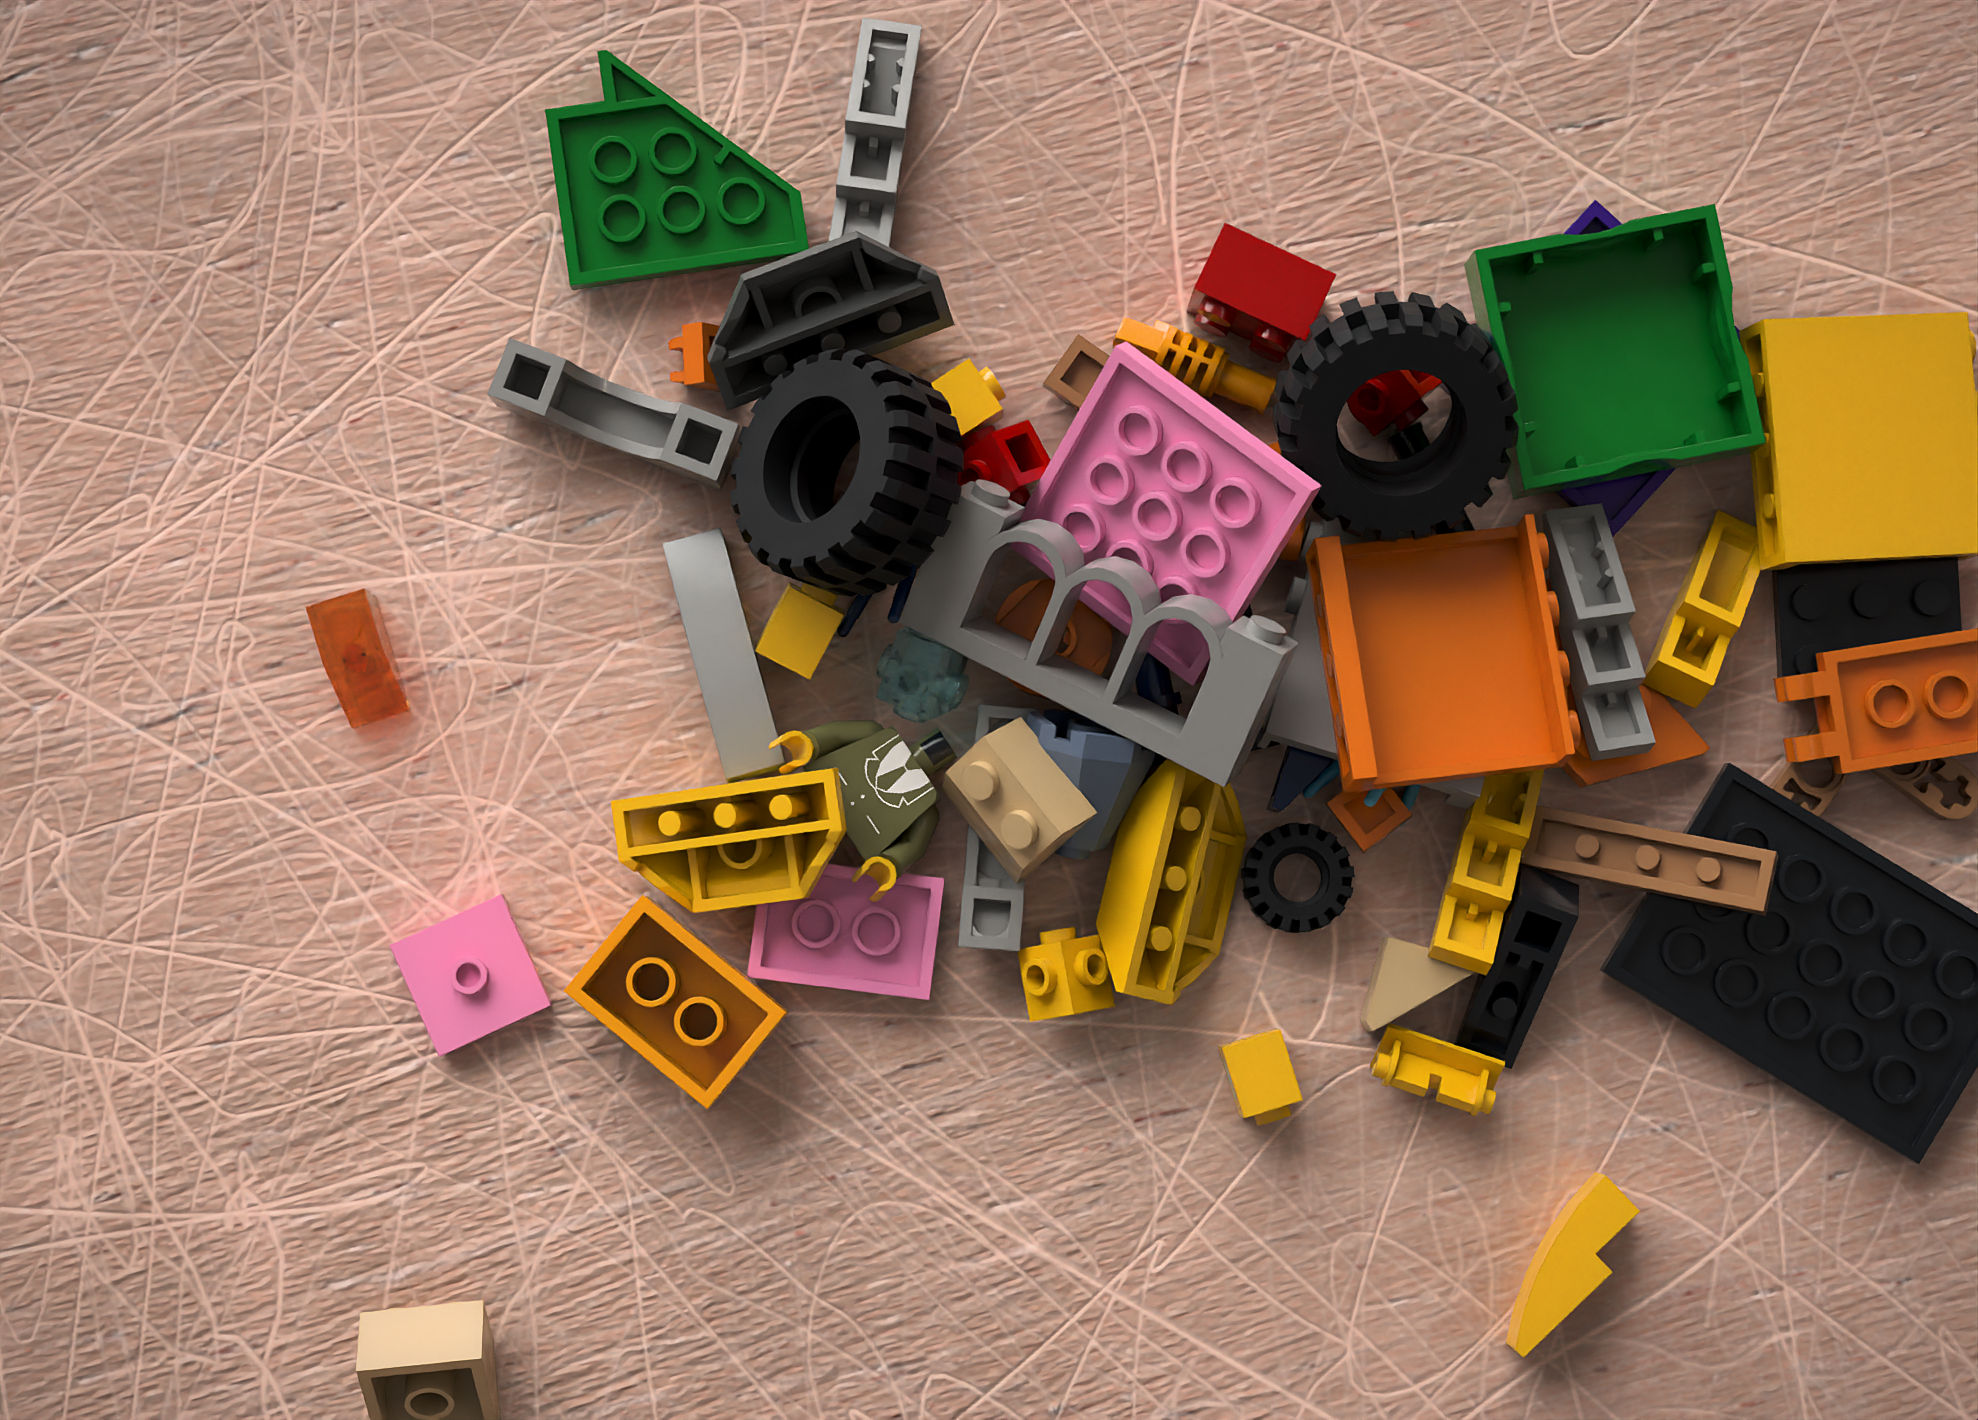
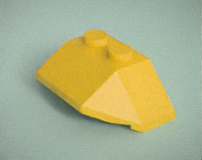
[1096,758,1247,1005]
[610,768,847,913]

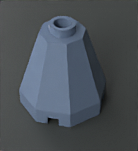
[1026,709,1156,859]

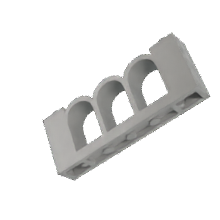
[898,480,1299,787]

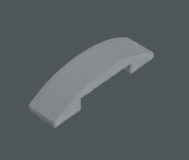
[958,704,1039,952]

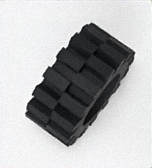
[1241,822,1355,933]

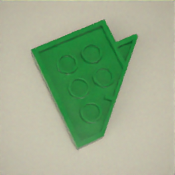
[545,50,809,290]

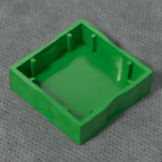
[1464,204,1766,500]

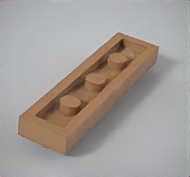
[1520,805,1779,916]

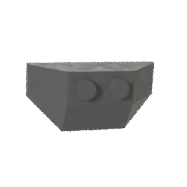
[707,231,955,410]

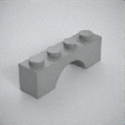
[487,338,741,491]

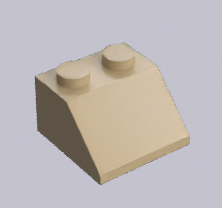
[941,717,1097,884]
[356,1300,501,1420]

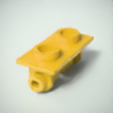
[1370,1023,1505,1117]

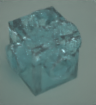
[876,627,969,723]

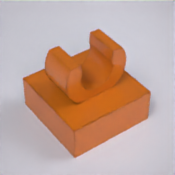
[668,322,720,392]

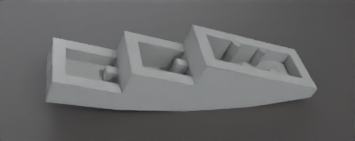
[828,18,922,247]
[1542,503,1656,761]
[663,527,786,783]

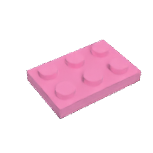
[747,864,945,1000]

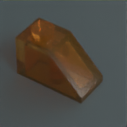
[305,589,411,729]

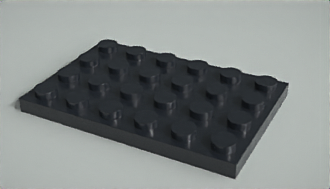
[1599,763,1978,1164]

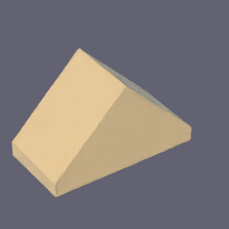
[1360,937,1476,1032]

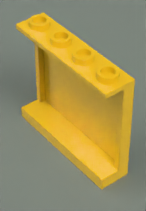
[1739,312,1978,570]

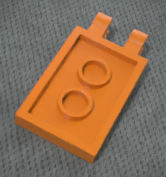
[1773,628,1978,774]

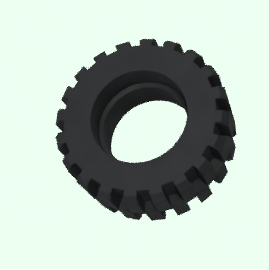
[1273,291,1519,542]
[730,348,964,597]

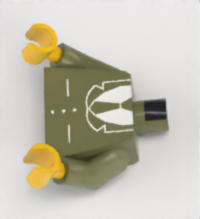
[769,720,957,902]

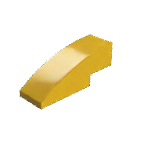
[1641,510,1760,709]
[1506,1172,1640,1358]

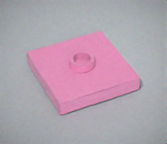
[389,894,553,1057]

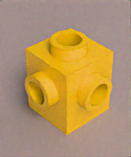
[1017,926,1115,1022]

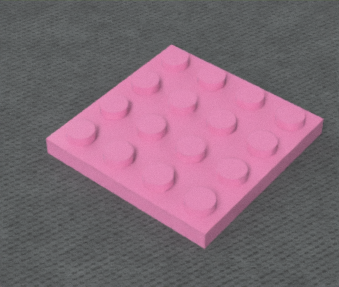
[1010,342,1322,686]

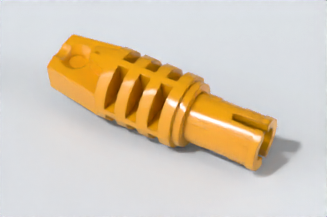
[1113,317,1277,416]

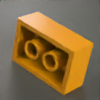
[564,895,789,1109]

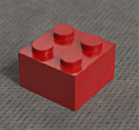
[1186,223,1337,363]

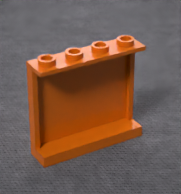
[1306,514,1581,793]

